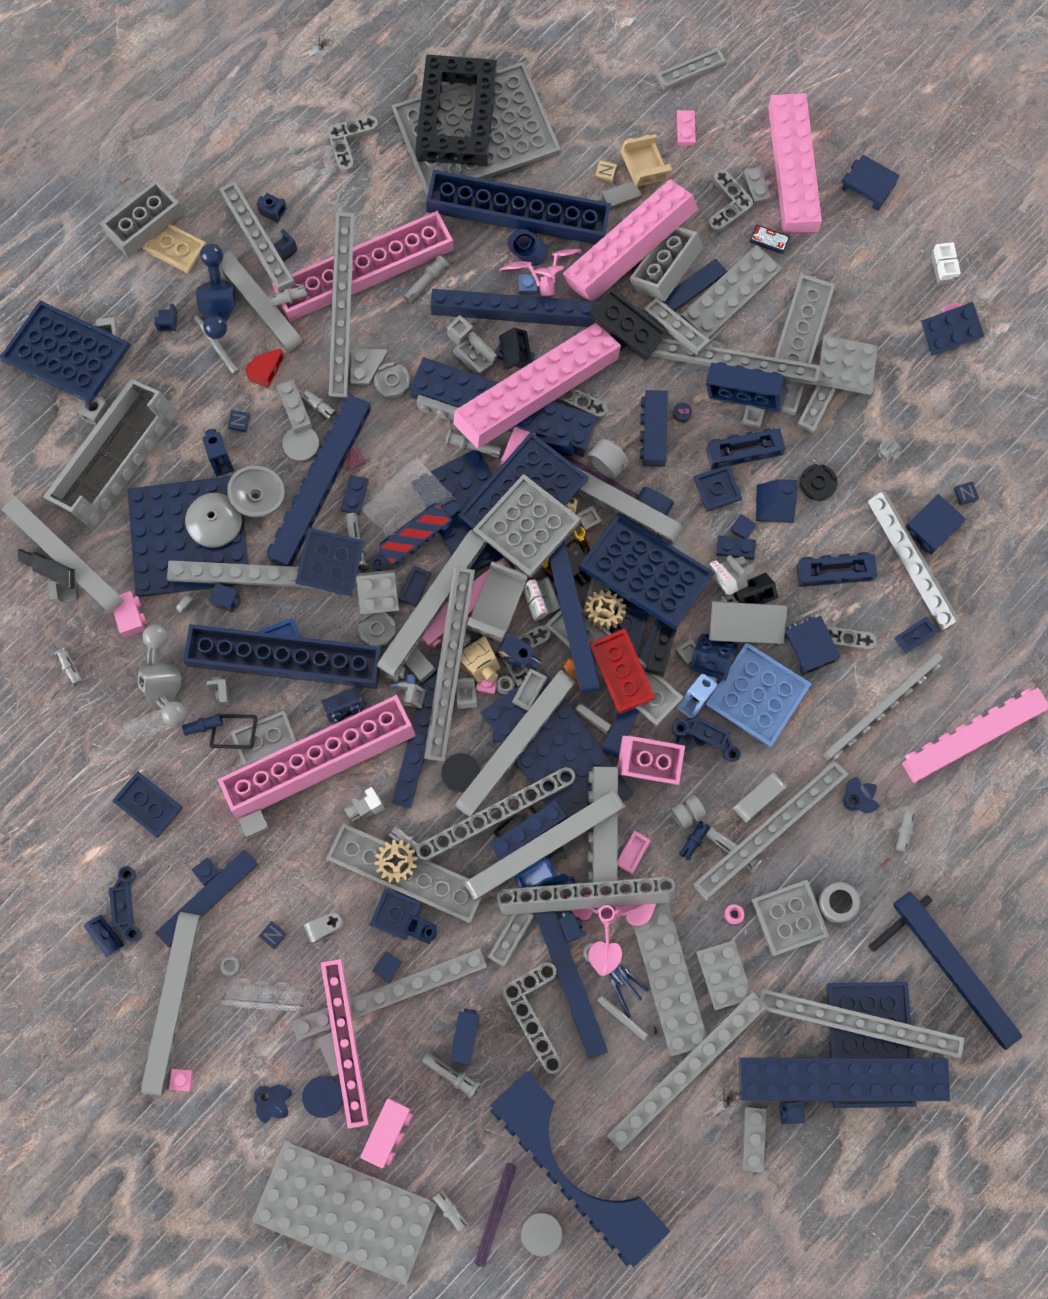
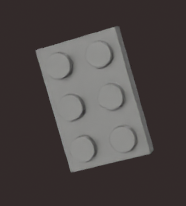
[696,940,751,1011]

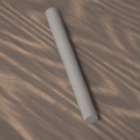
[194,315,239,375]

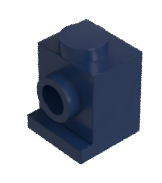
[257,193,287,223]
[559,910,586,943]
[404,915,437,944]
[779,1102,805,1124]

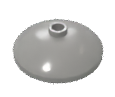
[227,466,285,517]
[185,493,242,548]

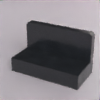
[499,327,532,370]

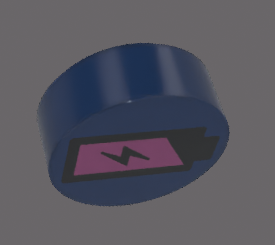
[673,403,692,422]

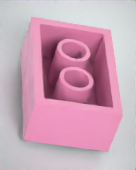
[618,736,685,785]
[360,1098,413,1169]

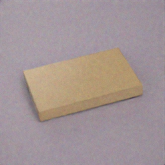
[142,224,207,274]

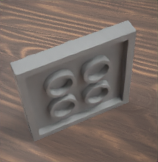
[817,335,877,395]
[751,880,829,957]

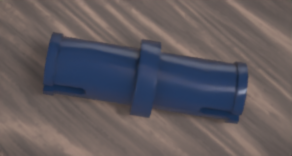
[182,714,223,736]
[679,821,710,860]

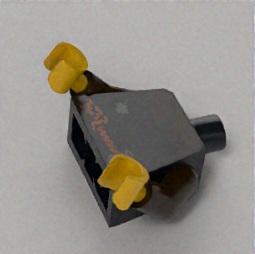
[542,526,590,587]

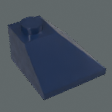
[756,479,797,523]

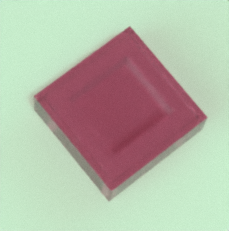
[343,446,367,471]

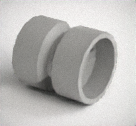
[670,795,707,831]

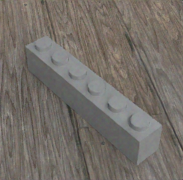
[587,767,618,883]

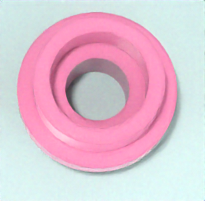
[724,904,745,924]

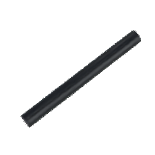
[868,895,932,952]

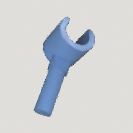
[390,675,417,688]

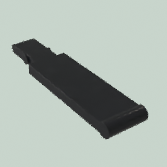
[18,549,75,589]

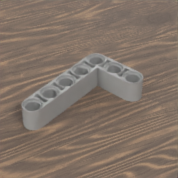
[503,962,562,1074]

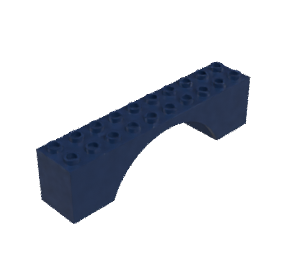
[490,1071,670,1268]

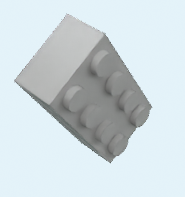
[100,180,184,258]
[629,227,704,302]

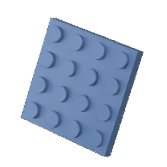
[705,642,812,748]

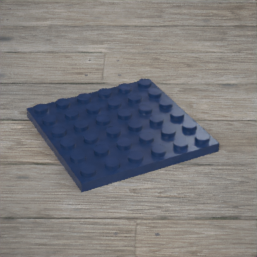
[127,476,249,597]

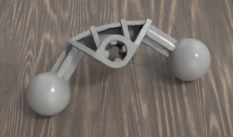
[138,624,187,726]

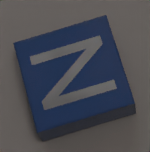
[227,410,250,432]
[954,481,979,505]
[259,921,287,950]

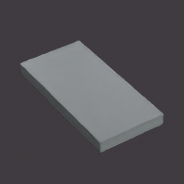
[709,601,787,644]

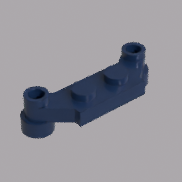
[671,715,741,762]
[109,866,142,942]

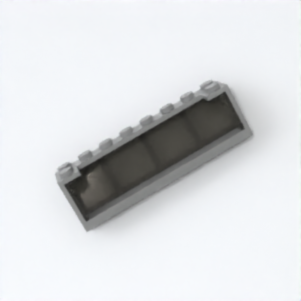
[43,379,179,531]

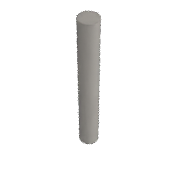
[597,995,648,1041]

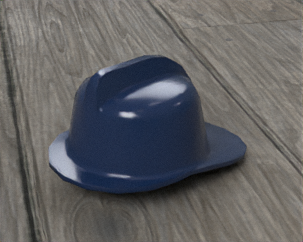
[507,229,548,266]

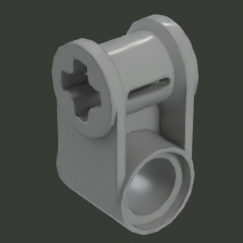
[304,913,344,944]

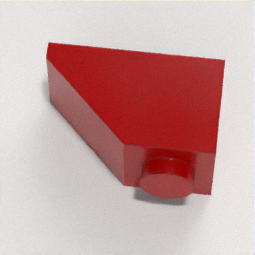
[246,349,284,388]

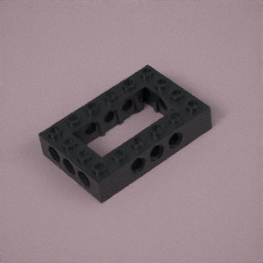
[415,54,497,166]

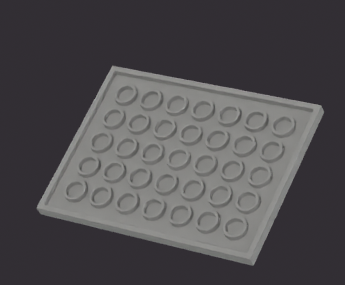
[391,62,561,196]

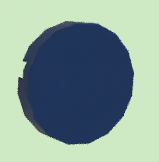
[302,1076,343,1118]

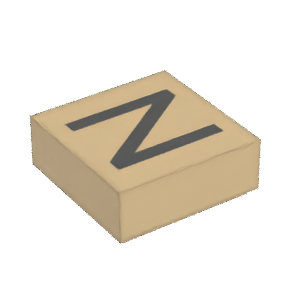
[595,160,617,183]

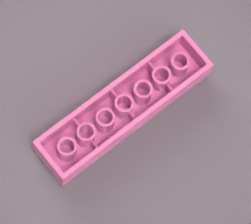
[768,93,822,234]
[563,180,698,301]

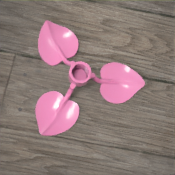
[499,249,583,296]
[567,895,657,976]

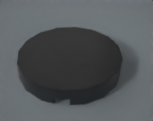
[800,464,837,501]
[441,753,480,792]

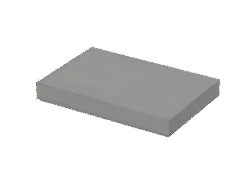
[231,710,297,767]

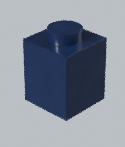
[209,583,241,613]

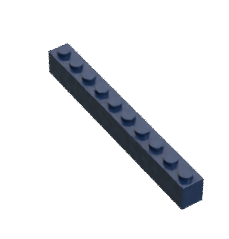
[430,289,604,329]
[267,395,371,567]

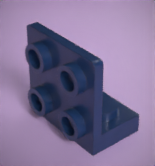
[689,634,738,680]
[321,687,366,724]

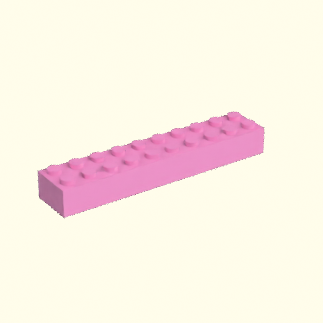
[272,211,454,322]
[454,323,621,449]
[218,695,416,821]

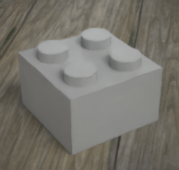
[356,570,399,614]

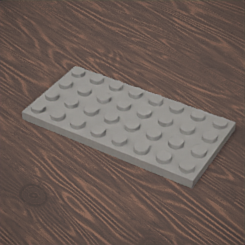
[251,1141,437,1285]

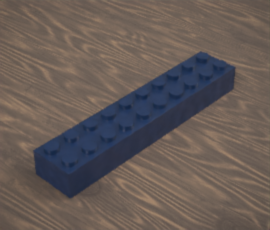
[426,169,611,244]
[410,357,597,457]
[183,624,383,689]
[738,1057,950,1101]

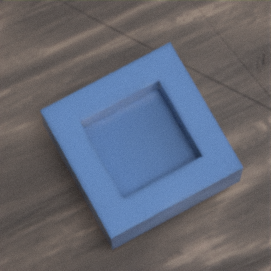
[519,274,537,294]

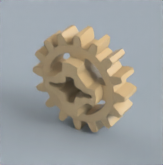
[584,590,626,630]
[374,839,418,883]

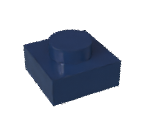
[192,857,219,886]

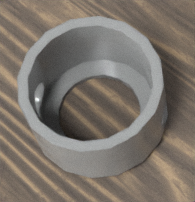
[587,439,629,480]
[817,882,861,924]

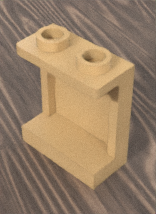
[620,134,672,187]

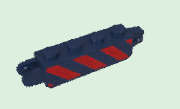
[370,500,460,570]

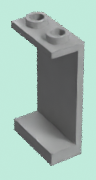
[466,561,528,642]

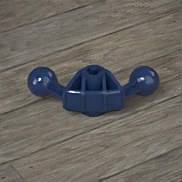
[196,244,235,339]

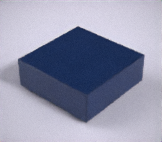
[730,514,756,539]

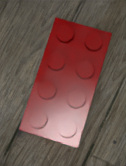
[589,629,655,714]

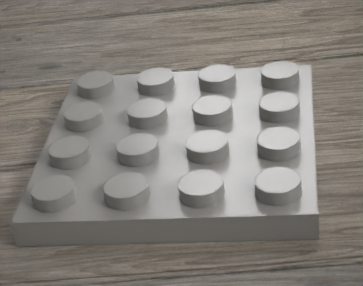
[473,474,581,577]

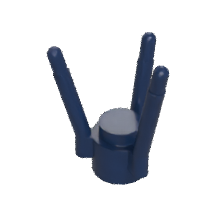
[609,965,649,1018]

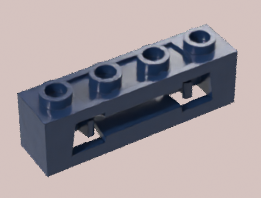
[706,428,786,470]
[796,552,878,587]

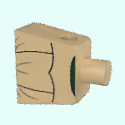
[460,636,500,682]

